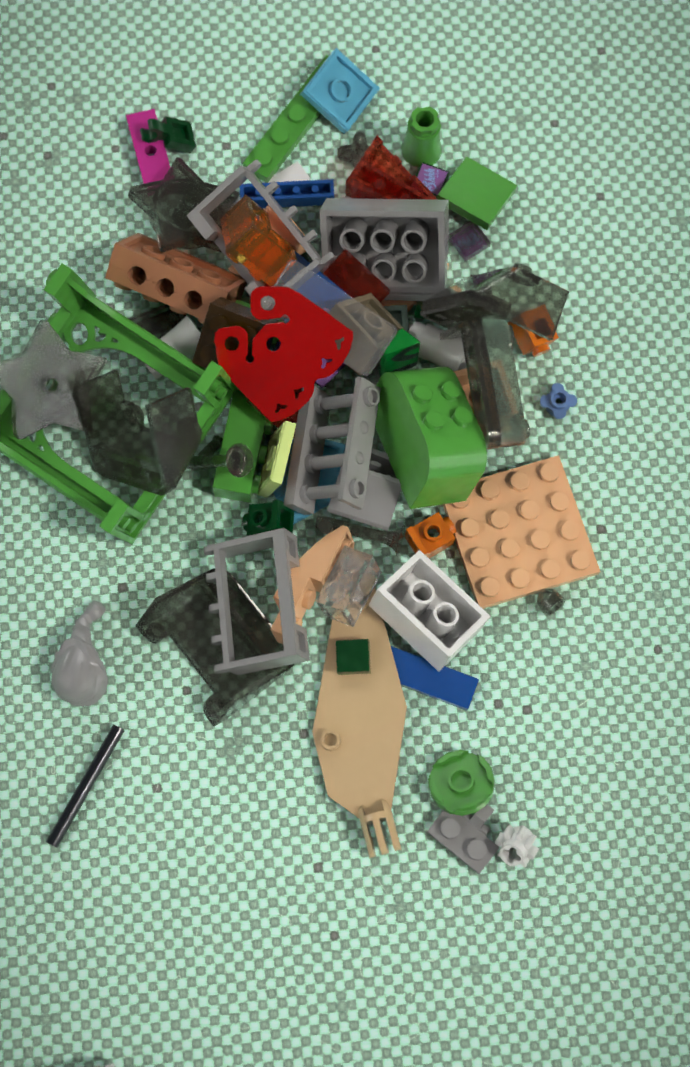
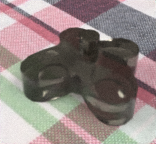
[337,132,374,169]

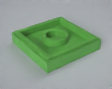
[436,156,518,230]

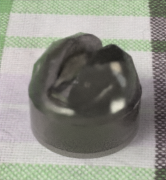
[537,588,566,617]

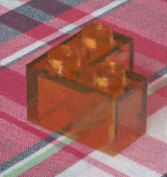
[220,195,298,286]

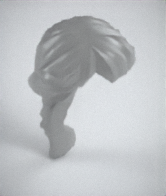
[51,601,108,707]

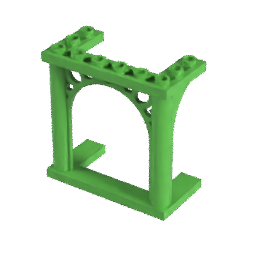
[0,263,238,544]

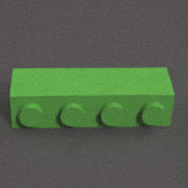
[212,389,278,503]

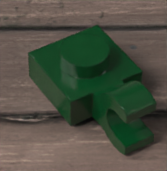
[140,116,196,153]

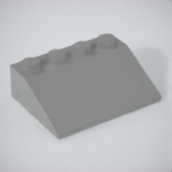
[319,198,449,301]

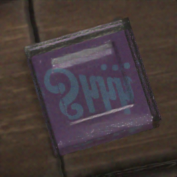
[448,221,491,262]

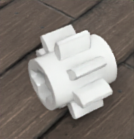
[495,824,539,867]

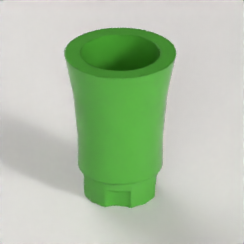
[401,106,442,168]

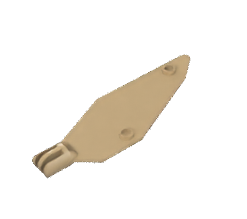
[312,555,407,858]

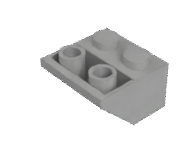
[327,449,401,531]

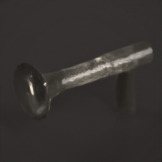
[185,435,254,477]
[315,515,405,557]

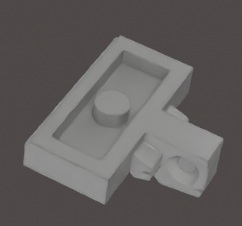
[427,804,500,875]

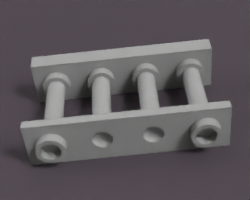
[283,376,381,515]

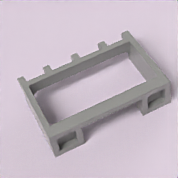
[186,159,335,310]
[204,528,310,675]

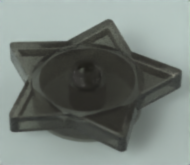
[128,157,240,253]
[0,320,107,440]

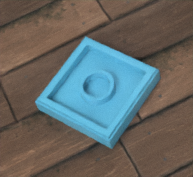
[300,48,380,134]

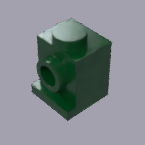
[242,500,294,536]

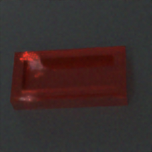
[324,249,391,303]

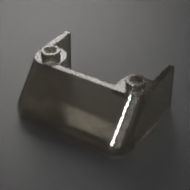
[420,263,569,349]
[440,318,530,453]
[74,370,202,496]

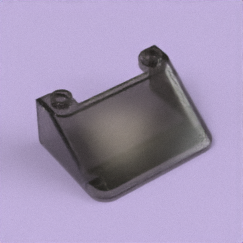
[135,568,294,727]

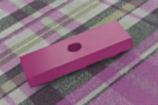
[126,108,176,198]

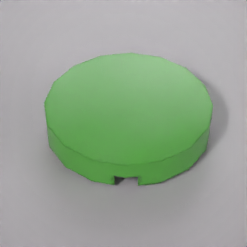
[428,750,495,816]

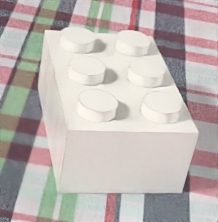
[369,550,491,672]

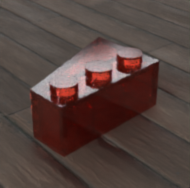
[345,135,438,200]

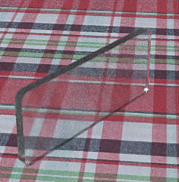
[264,260,397,376]

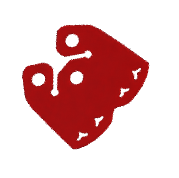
[214,286,353,422]

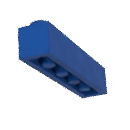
[240,179,335,209]

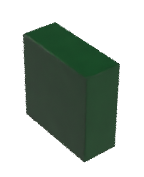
[336,639,371,675]

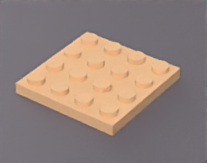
[443,455,601,609]

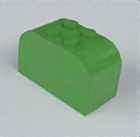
[375,366,487,509]

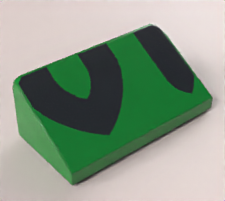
[380,328,420,376]

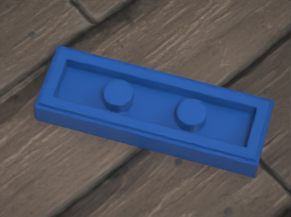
[391,646,479,711]

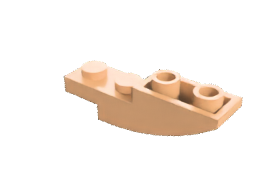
[270,525,355,644]

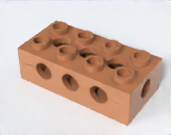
[105,233,247,325]

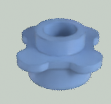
[540,383,577,419]

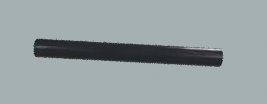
[46,724,125,848]

